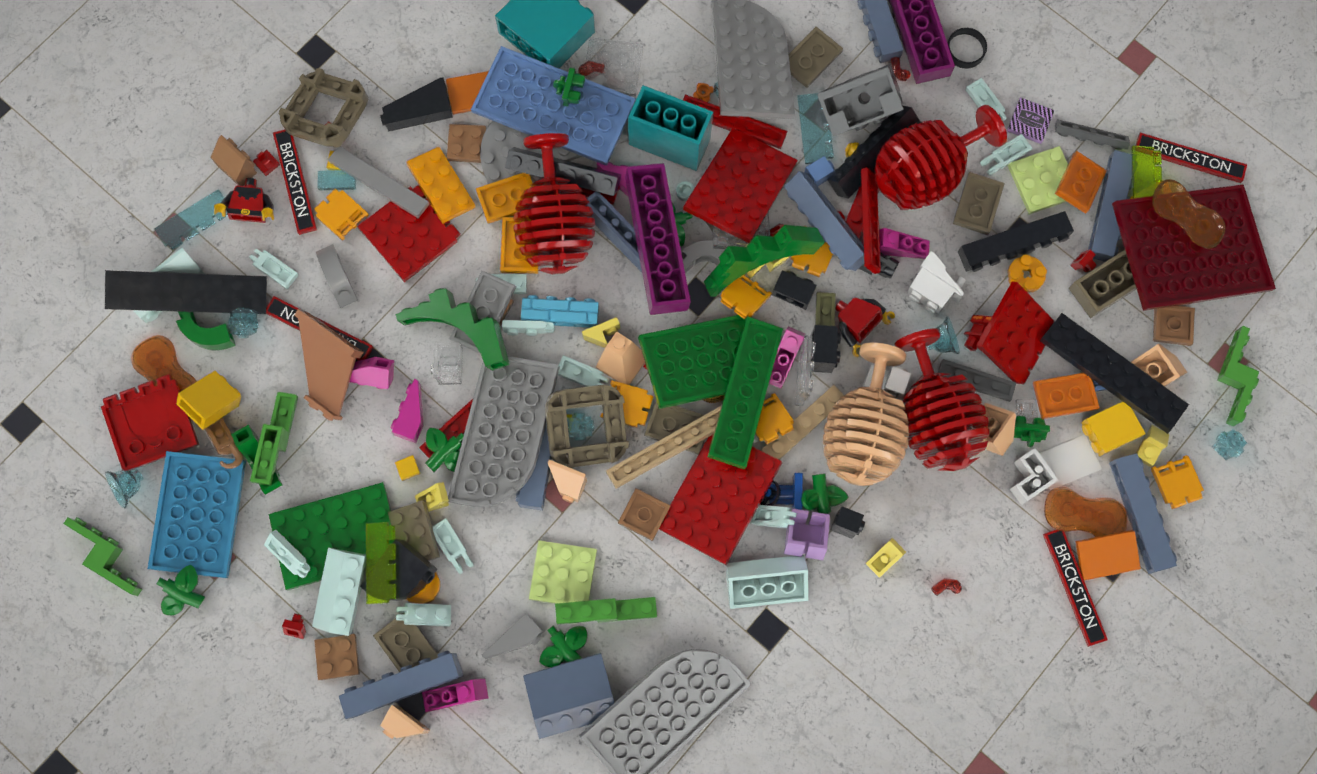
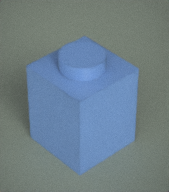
[804,156,834,186]

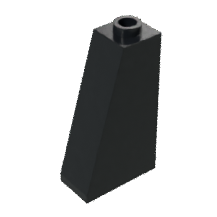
[380,77,453,132]

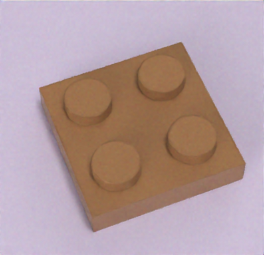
[447,124,487,163]
[1153,306,1195,346]
[618,488,670,541]
[314,634,360,680]

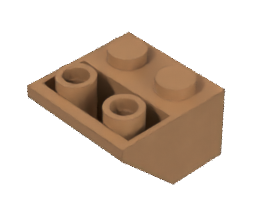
[210,135,257,186]

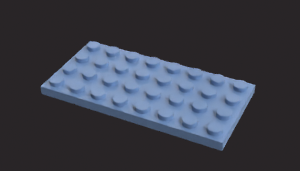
[471,46,636,166]

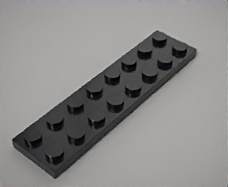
[105,270,267,314]
[1040,313,1189,434]

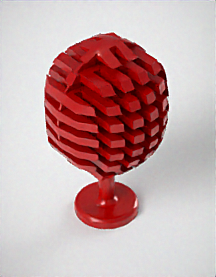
[875,105,1007,210]
[513,133,595,275]
[894,328,989,471]

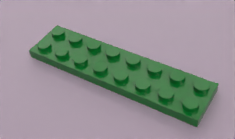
[707,316,783,469]

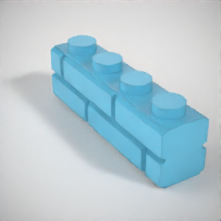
[521,295,599,328]

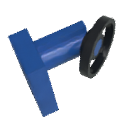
[760,473,803,510]

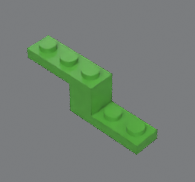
[1217,326,1259,426]
[250,392,298,486]
[63,517,142,596]
[555,597,657,625]

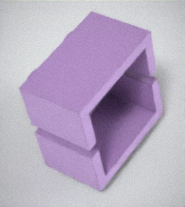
[784,508,830,560]

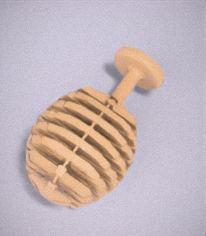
[823,342,909,486]

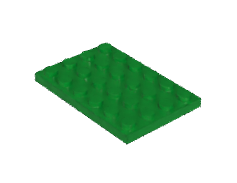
[638,315,747,409]
[268,482,395,591]

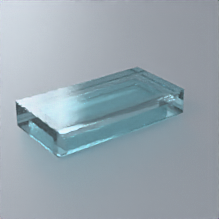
[317,170,356,191]

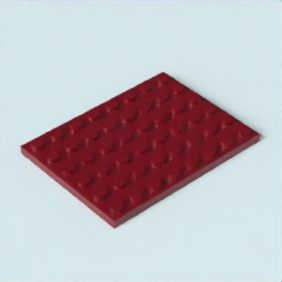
[1112,184,1276,311]

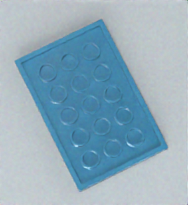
[147,451,246,578]

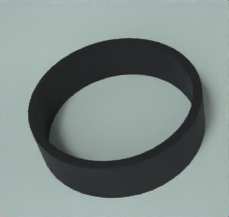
[947,28,987,69]

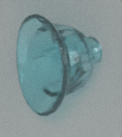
[927,316,960,354]
[105,470,144,509]

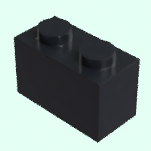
[772,270,817,310]
[830,506,865,539]

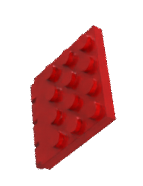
[357,185,461,283]
[976,282,1054,385]
[101,374,199,472]

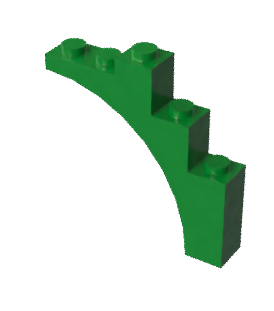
[704,225,825,297]
[395,288,510,371]

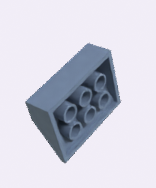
[523,653,615,739]

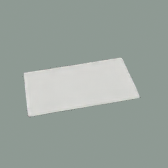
[1039,435,1102,490]

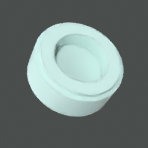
[676,181,694,201]

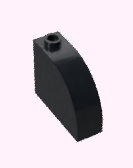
[360,539,437,601]

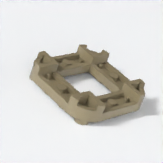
[278,68,369,148]
[545,385,629,468]

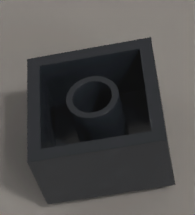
[809,325,841,373]

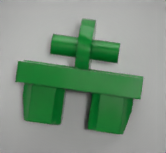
[553,68,585,107]
[1014,416,1050,447]

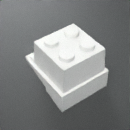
[907,251,966,314]

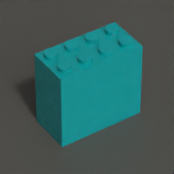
[495,0,595,69]
[628,85,713,171]

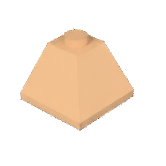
[596,331,645,385]
[1131,344,1187,386]
[982,403,1016,456]
[548,460,587,503]
[380,705,430,739]

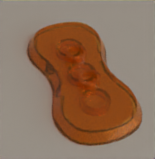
[1152,179,1225,249]
[131,335,197,391]
[1044,487,1128,537]

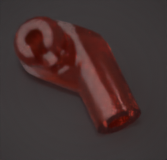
[891,57,911,81]
[578,61,605,76]
[931,578,962,596]

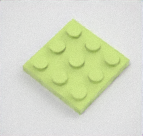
[1008,146,1068,214]
[529,540,597,604]

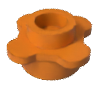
[693,83,714,102]

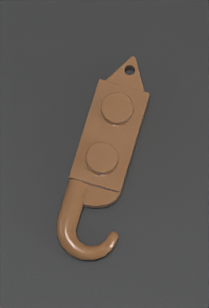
[205,418,243,469]

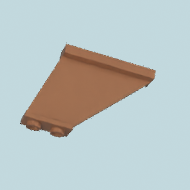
[294,309,364,421]

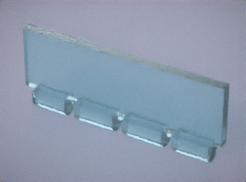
[797,93,834,164]
[154,189,228,250]

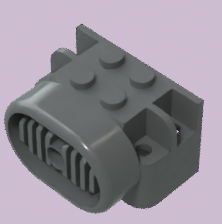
[817,64,904,136]

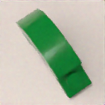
[176,312,236,350]
[231,424,282,495]

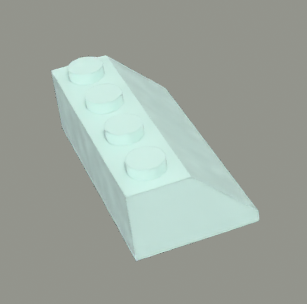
[133,248,205,323]
[312,548,368,636]
[726,555,809,609]

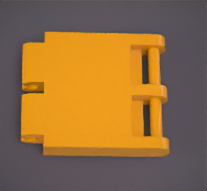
[314,189,369,241]
[790,226,833,277]
[720,274,772,319]
[600,380,653,428]
[755,393,794,444]
[1151,455,1204,509]

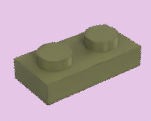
[815,292,836,326]

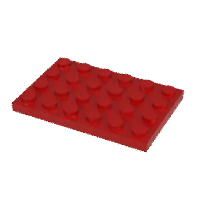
[683,128,798,243]
[659,434,782,565]

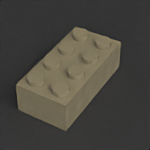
[1068,250,1136,319]

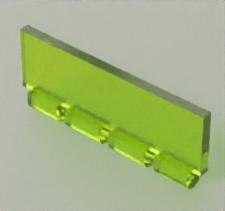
[1131,146,1163,198]
[366,522,396,604]

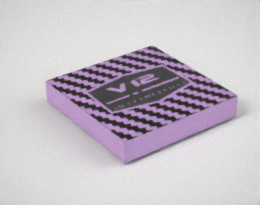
[1007,97,1055,144]

